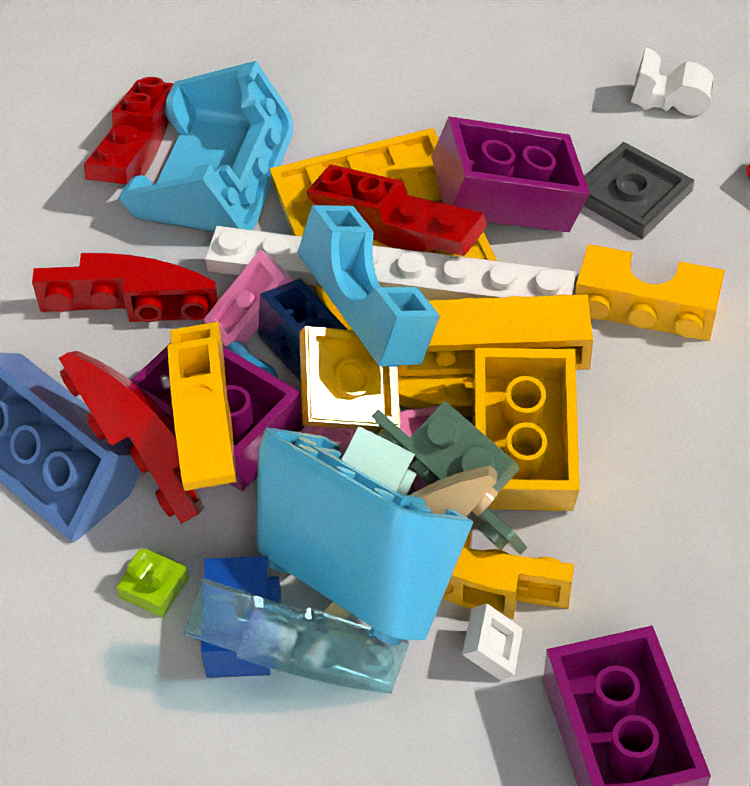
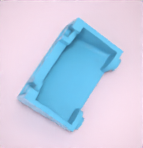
[118,61,293,232]
[256,428,474,645]

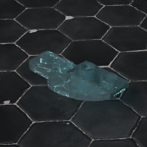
[183,578,409,694]

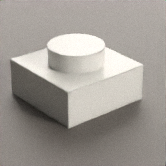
[462,603,523,680]

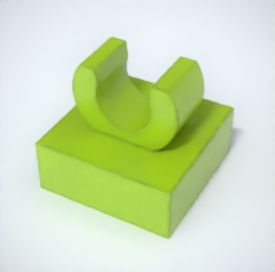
[116,548,189,618]

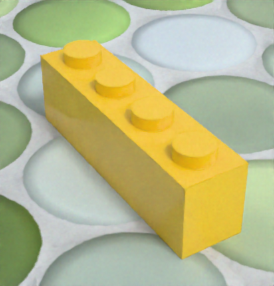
[398,294,593,376]

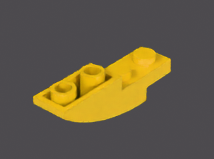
[168,321,237,491]
[442,531,574,619]

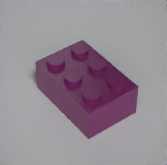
[431,116,590,233]
[130,325,304,492]
[543,625,711,786]

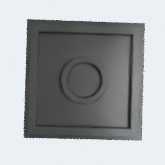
[584,142,694,240]

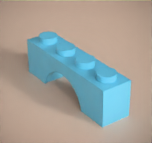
[297,205,440,367]

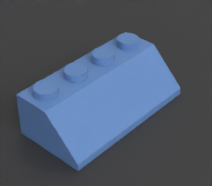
[0,353,141,541]

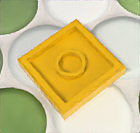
[299,326,400,431]

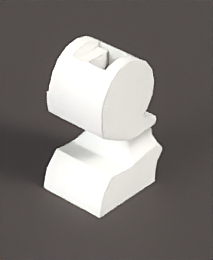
[631,47,714,116]

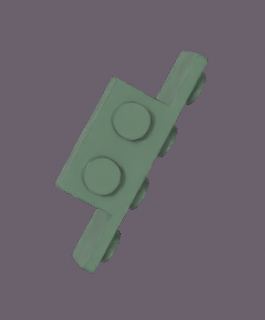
[371,401,527,555]

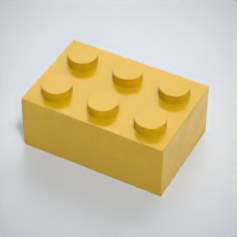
[472,348,580,511]

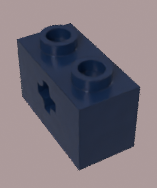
[258,278,348,383]

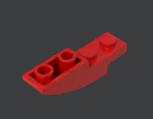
[84,77,174,185]
[306,164,487,256]
[32,253,218,322]
[59,351,205,524]

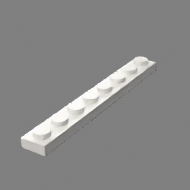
[205,226,576,300]

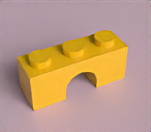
[575,244,725,341]

